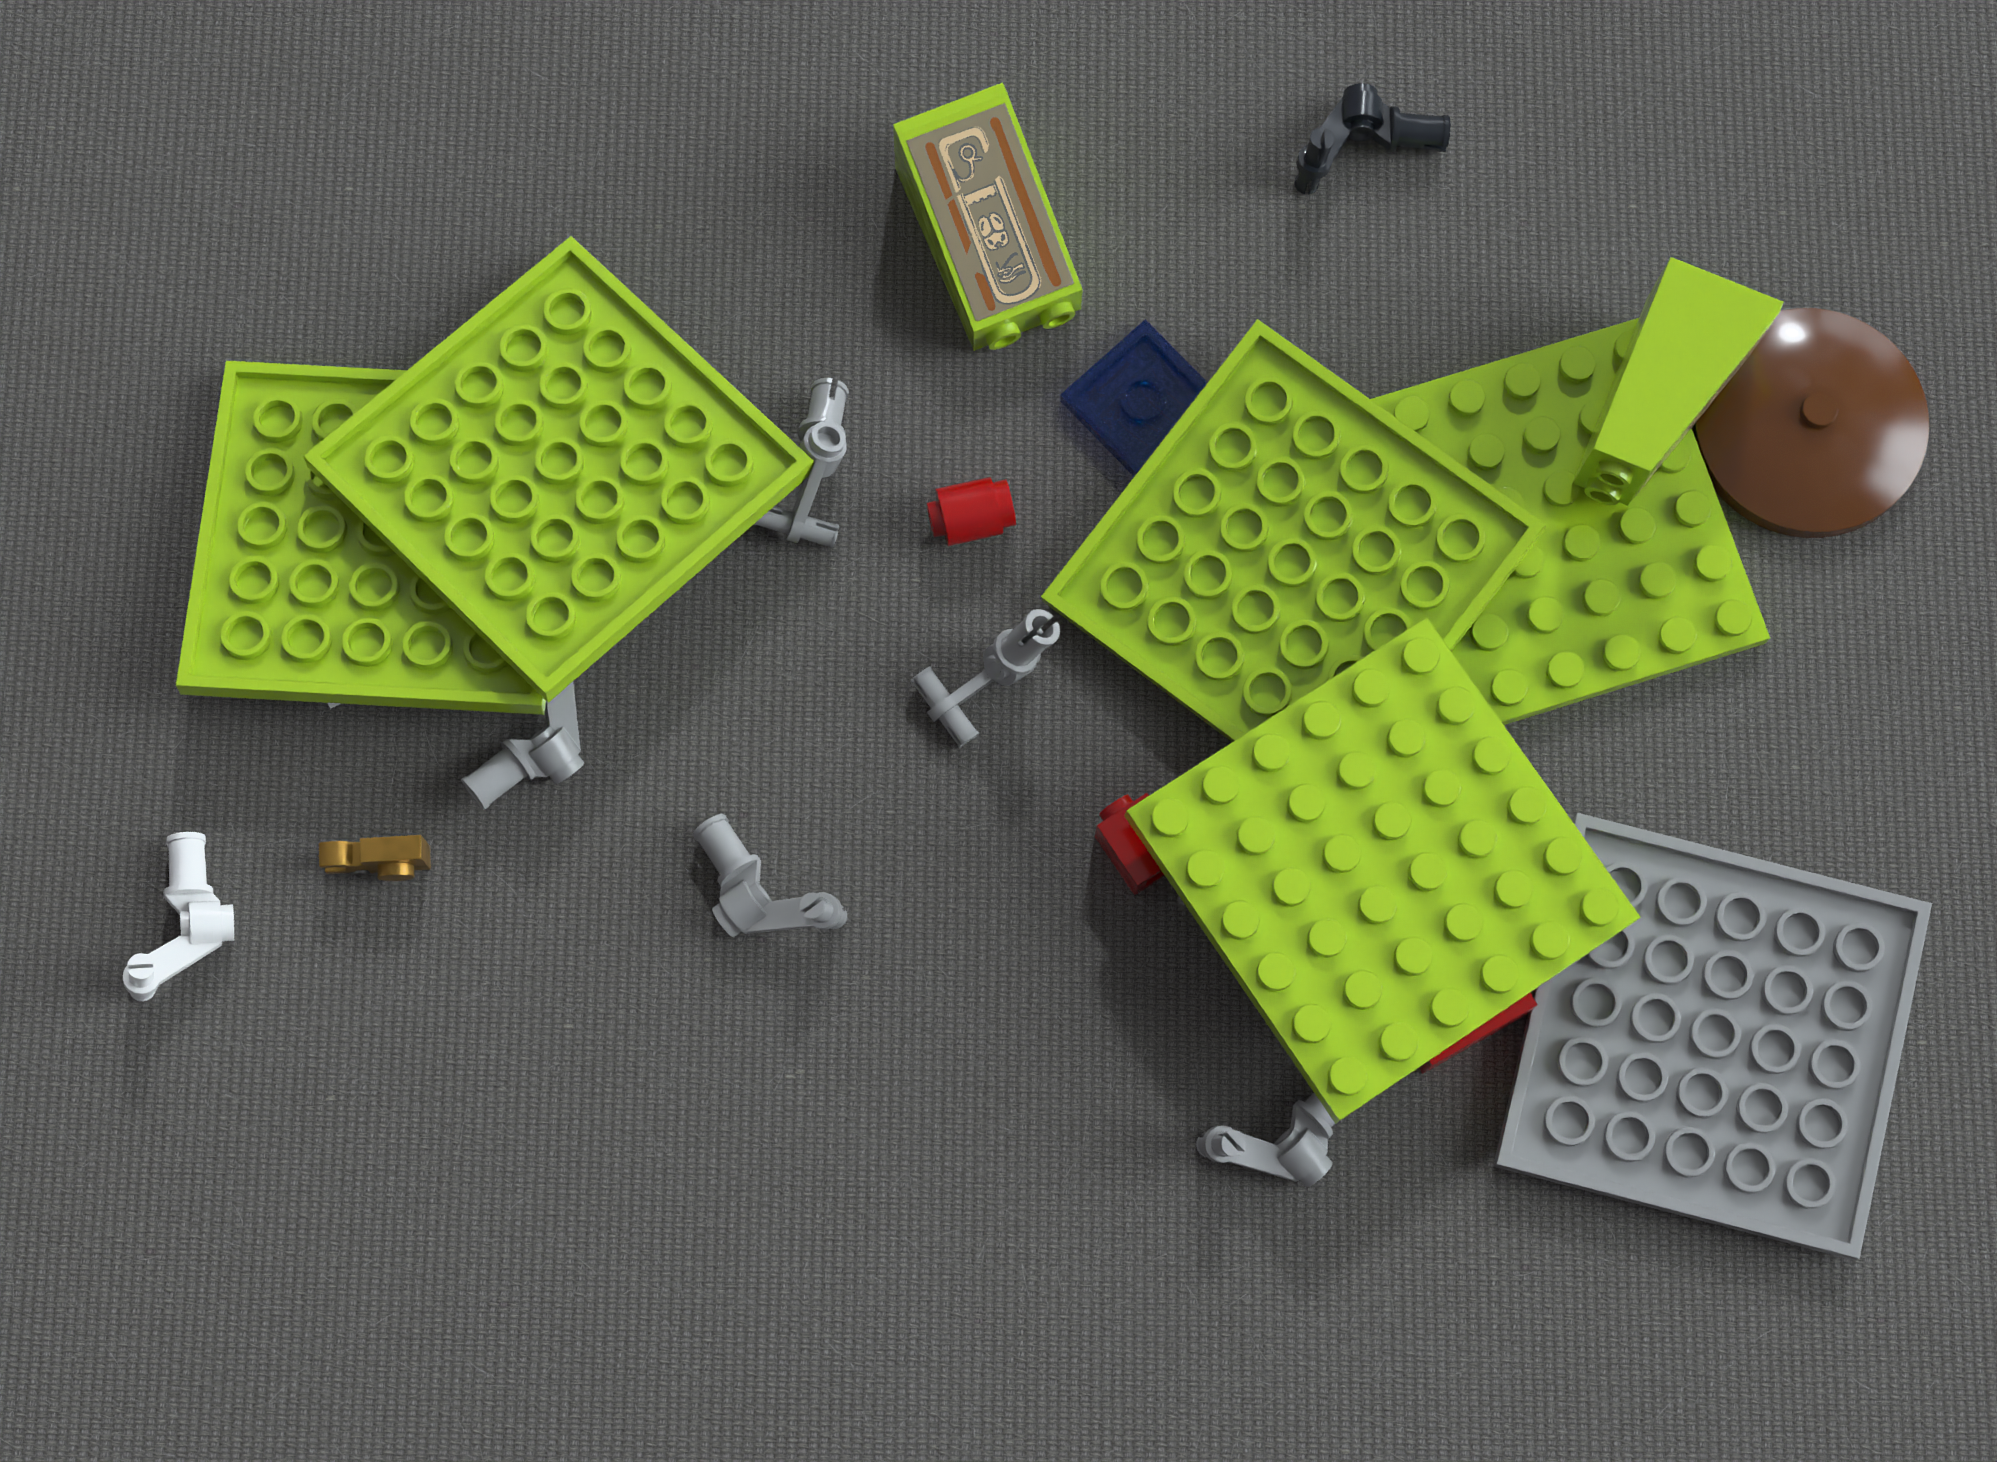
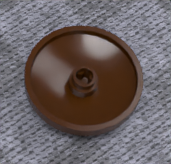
[1692,308,1929,538]

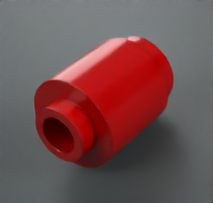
[926,477,1016,546]

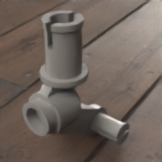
[753,378,849,549]
[910,609,1060,748]
[461,682,584,810]
[692,814,847,937]
[1196,1093,1335,1187]

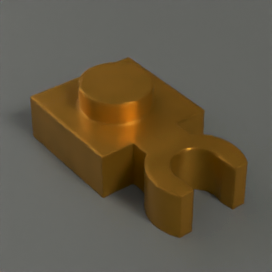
[319,835,431,881]

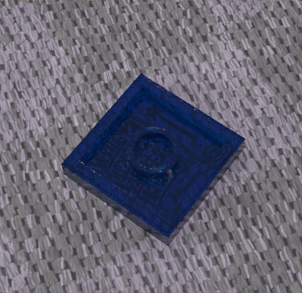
[1060,319,1208,477]

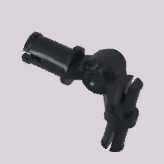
[1294,83,1451,194]

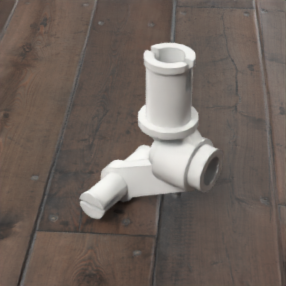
[123,832,234,1001]

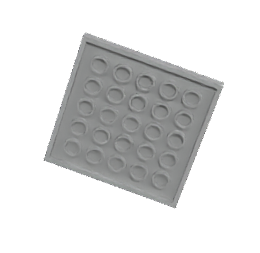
[1493,813,1932,1260]

